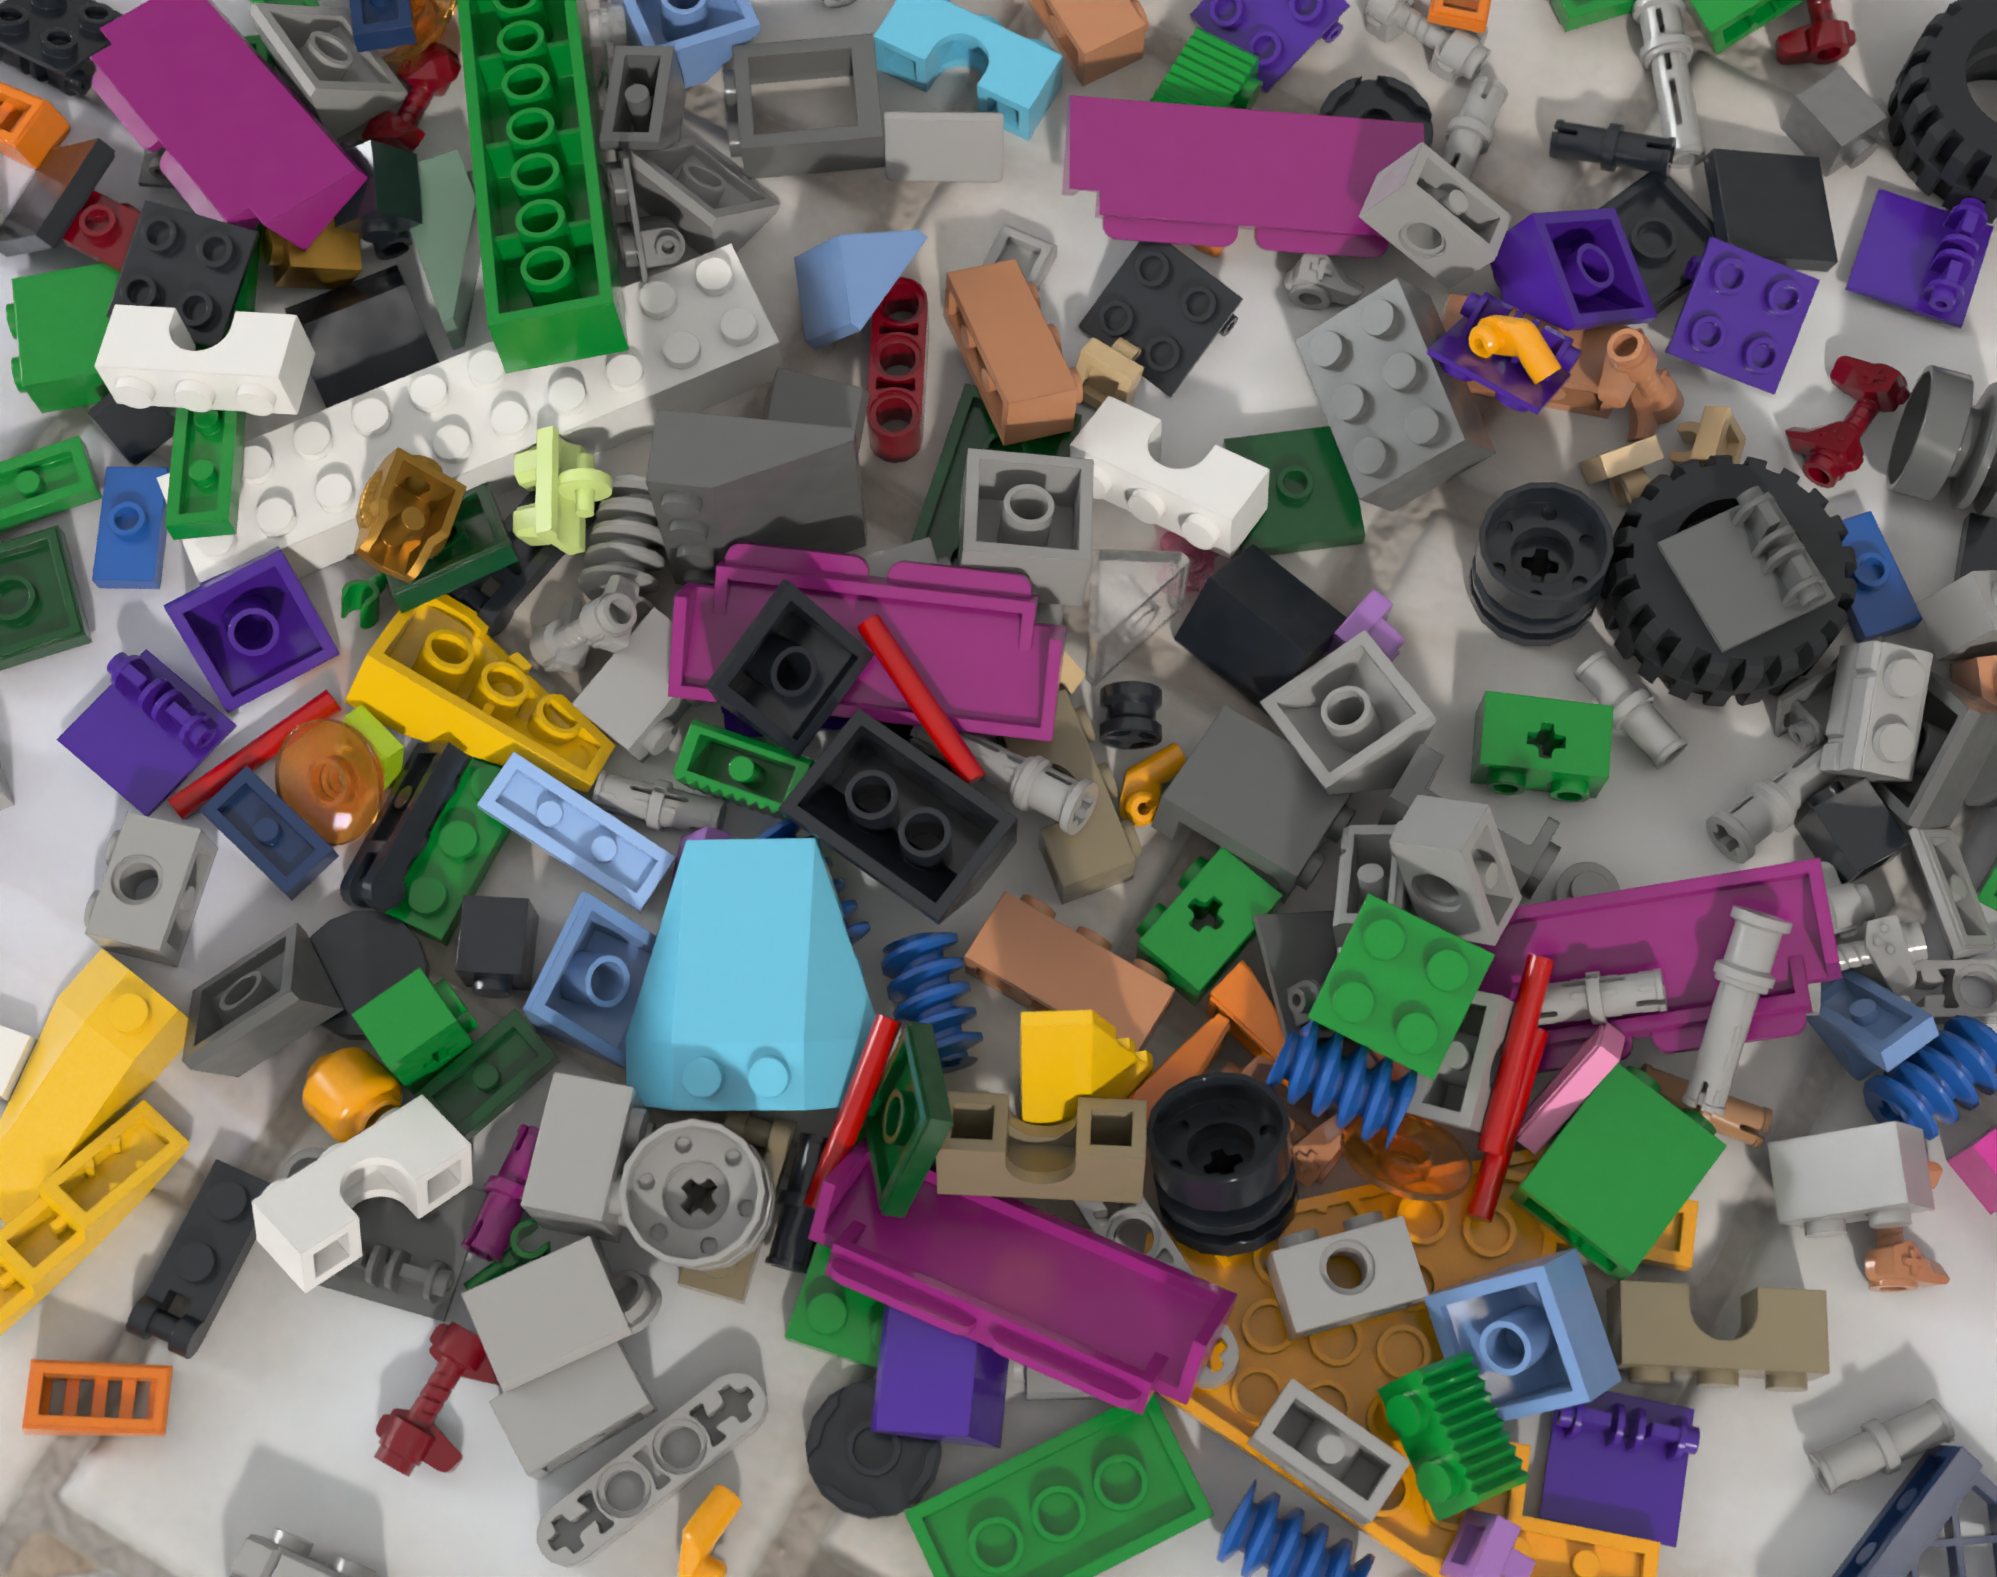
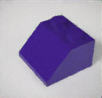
[1490,208,1657,331]

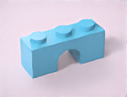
[874,0,1063,141]

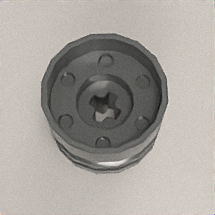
[1886,365,1997,518]

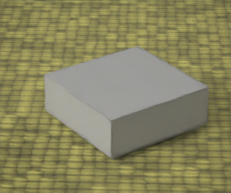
[981,224,1057,292]

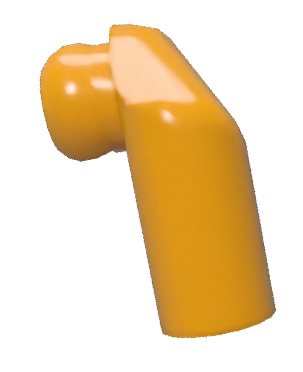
[1468,314,1562,385]
[1118,742,1187,827]
[677,1485,743,1577]

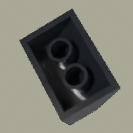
[779,708,1018,925]

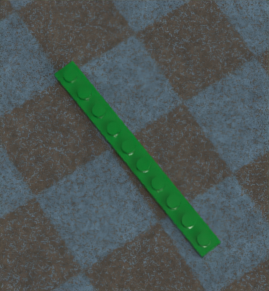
[165,35,275,540]

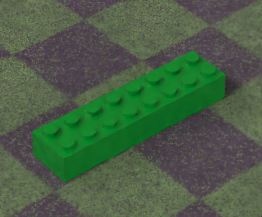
[457,0,629,374]

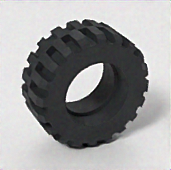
[1887,0,1997,224]
[1600,454,1857,707]

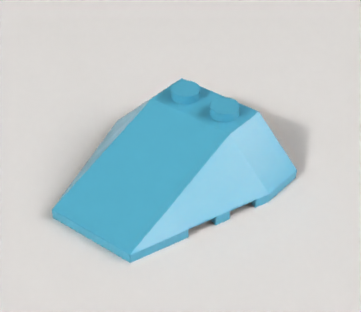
[626,838,886,1111]

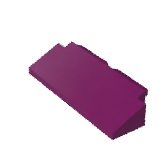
[90,0,369,251]
[1062,95,1424,259]
[668,542,1067,742]
[1468,858,1842,1073]
[808,1136,1238,1415]

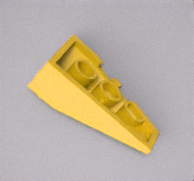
[344,594,616,793]
[0,948,188,1224]
[1019,1010,1153,1126]

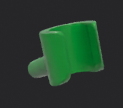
[341,571,388,629]
[463,1220,551,1291]

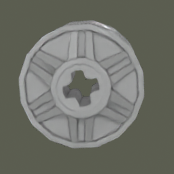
[618,1119,777,1272]

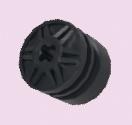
[1469,482,1614,646]
[1146,1072,1299,1257]

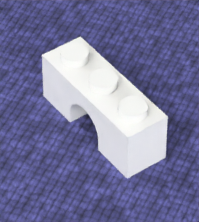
[94,304,315,416]
[1070,396,1270,559]
[252,1095,473,1293]

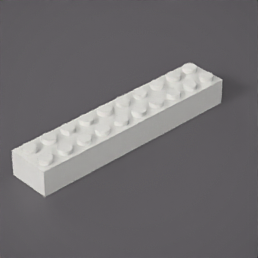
[157,244,784,586]

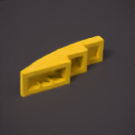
[0,1099,190,1336]

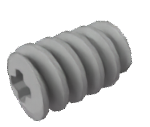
[578,474,665,616]

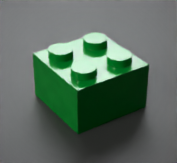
[1307,893,1495,1080]

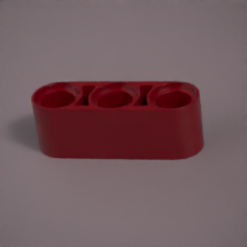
[866,277,929,463]

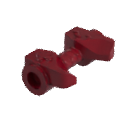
[1775,0,1856,65]
[361,42,461,153]
[1785,356,1911,488]
[373,1321,500,1477]

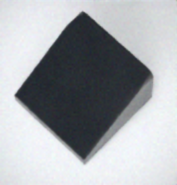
[88,393,175,466]

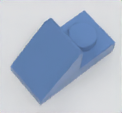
[1806,968,1939,1081]

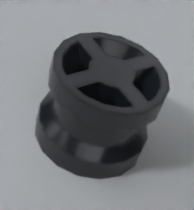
[1099,681,1162,750]

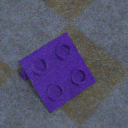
[1190,0,1350,93]
[1845,189,1994,329]
[1665,237,1820,395]
[1426,291,1582,415]
[56,649,237,817]
[1538,1391,1700,1548]

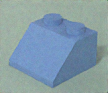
[610,0,760,89]
[1424,1248,1622,1421]

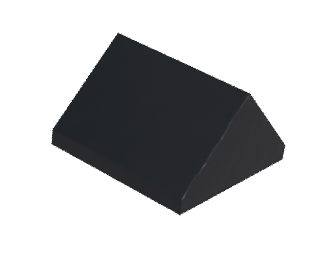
[285,264,439,408]
[1174,544,1347,717]
[705,579,874,759]

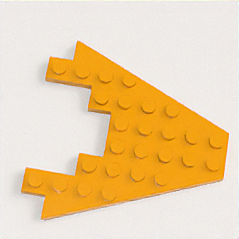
[1143,1144,1699,1577]

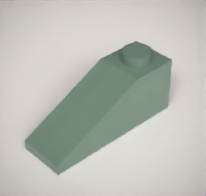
[410,149,481,350]

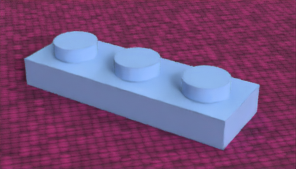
[477,752,676,913]

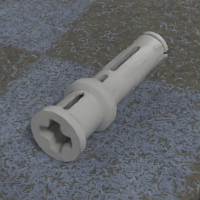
[1631,0,1706,169]
[909,726,1099,835]
[1706,740,1839,864]
[1681,905,1793,1115]

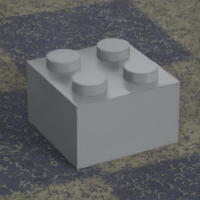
[957,448,1094,607]
[521,1072,657,1243]

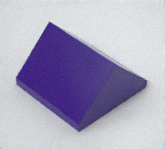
[163,546,340,713]
[871,1304,1009,1449]

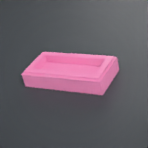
[1517,1022,1626,1154]

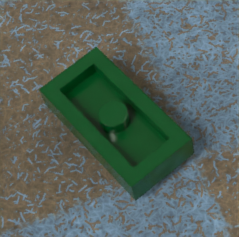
[413,1009,561,1141]

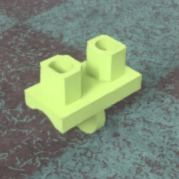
[513,426,613,555]

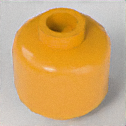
[302,1047,403,1143]

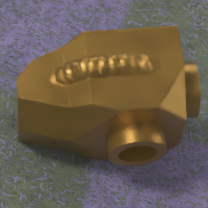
[354,447,467,583]

